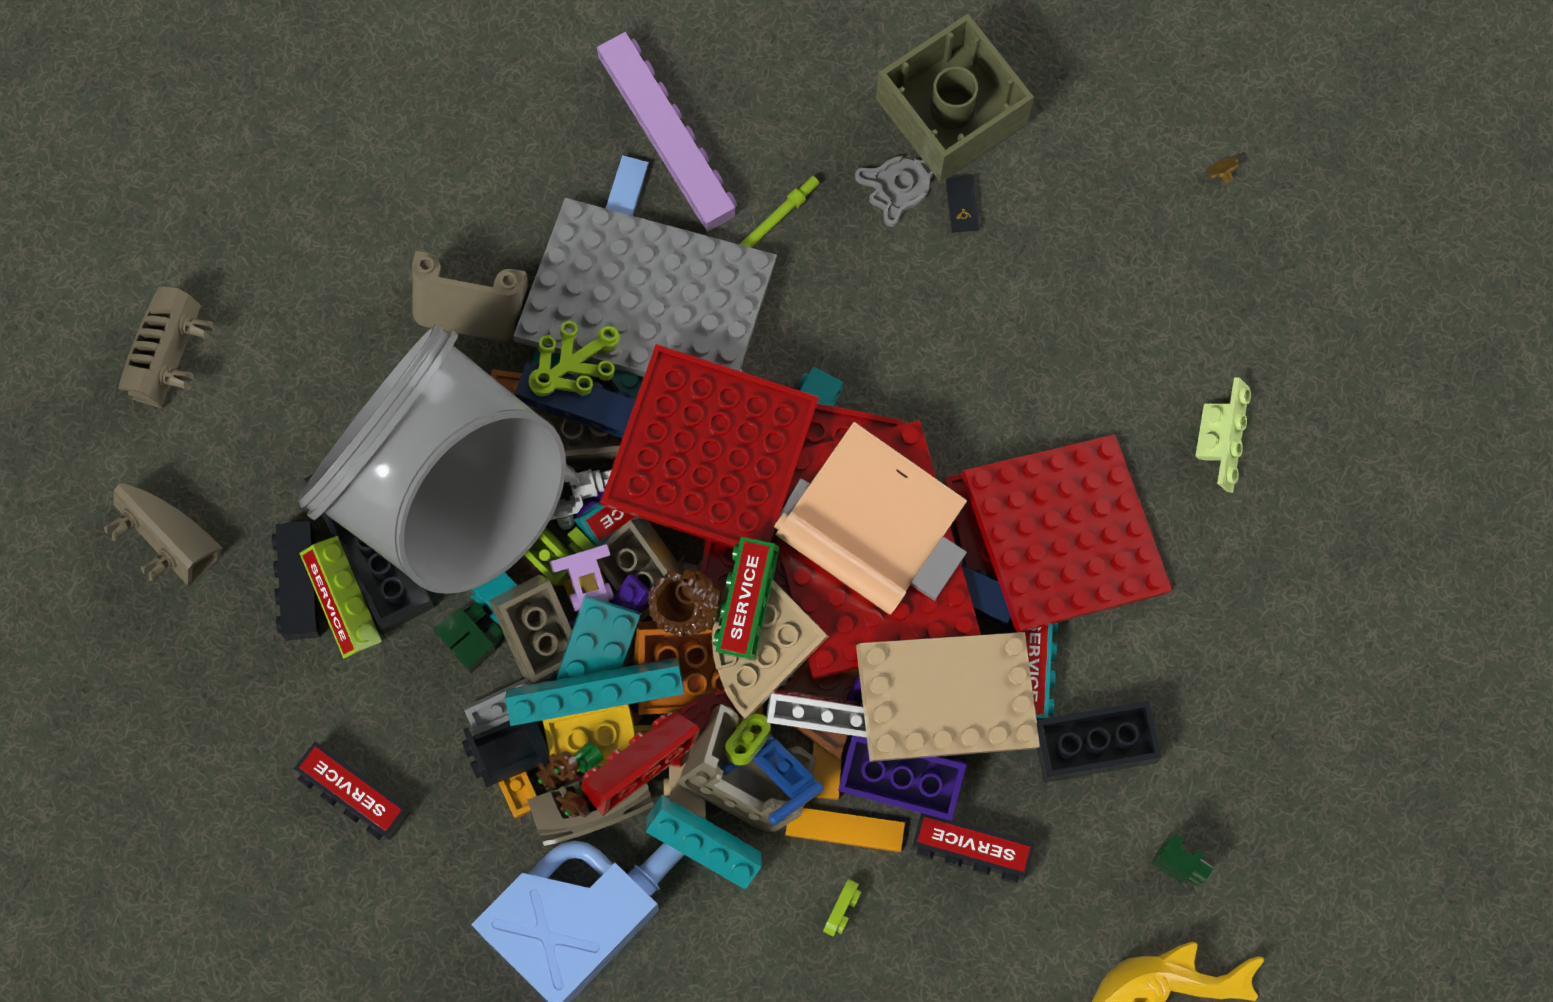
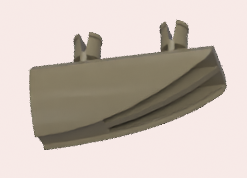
[104,484,223,586]

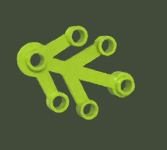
[529,321,620,396]

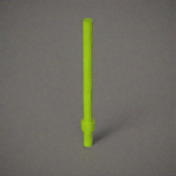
[739,176,820,248]

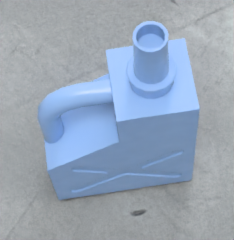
[471,840,684,1002]

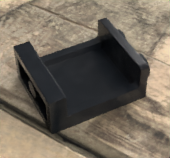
[461,721,550,788]

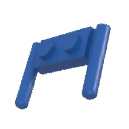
[720,734,824,825]

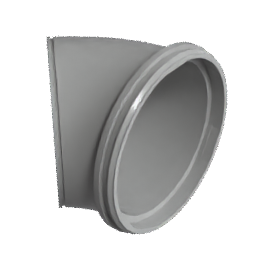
[298,324,566,594]

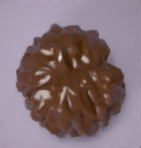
[648,569,721,637]

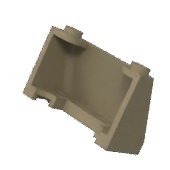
[412,251,530,342]
[679,704,817,832]

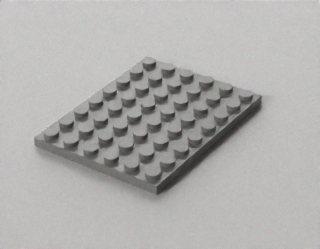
[514,198,777,377]

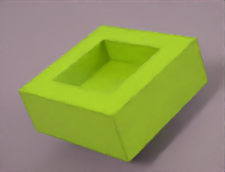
[567,527,596,554]

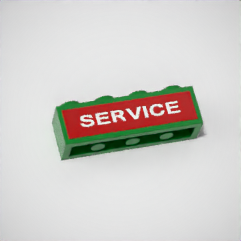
[713,537,780,661]

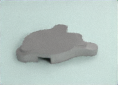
[855,156,934,227]

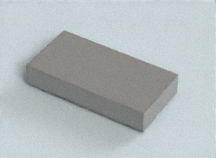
[910,536,967,601]

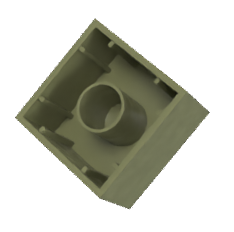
[876,14,1034,182]

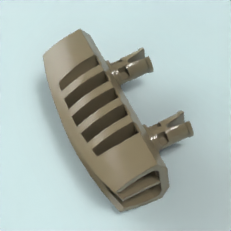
[118,287,214,409]
[527,766,654,846]

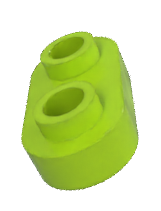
[726,714,771,765]
[823,879,861,937]

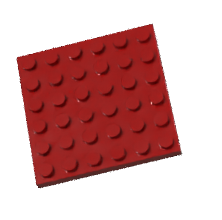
[600,344,819,548]
[961,435,1172,633]

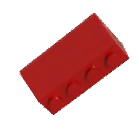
[581,712,700,816]

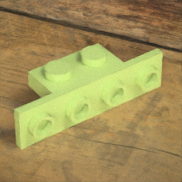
[1196,378,1251,493]

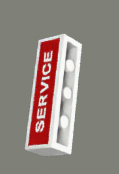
[766,690,867,737]

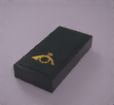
[945,176,979,233]

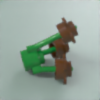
[536,742,604,818]

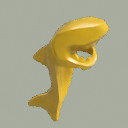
[1092,942,1264,1002]

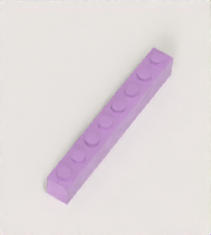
[597,32,737,232]

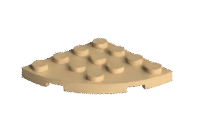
[712,580,829,719]

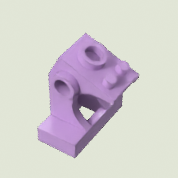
[550,544,614,611]

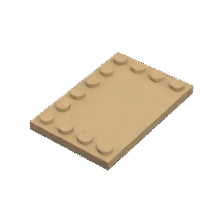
[856,632,1040,762]

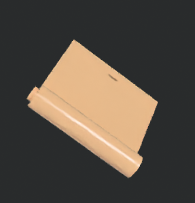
[774,422,967,615]

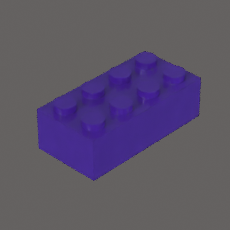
[838,735,967,821]

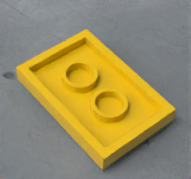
[543,704,636,772]

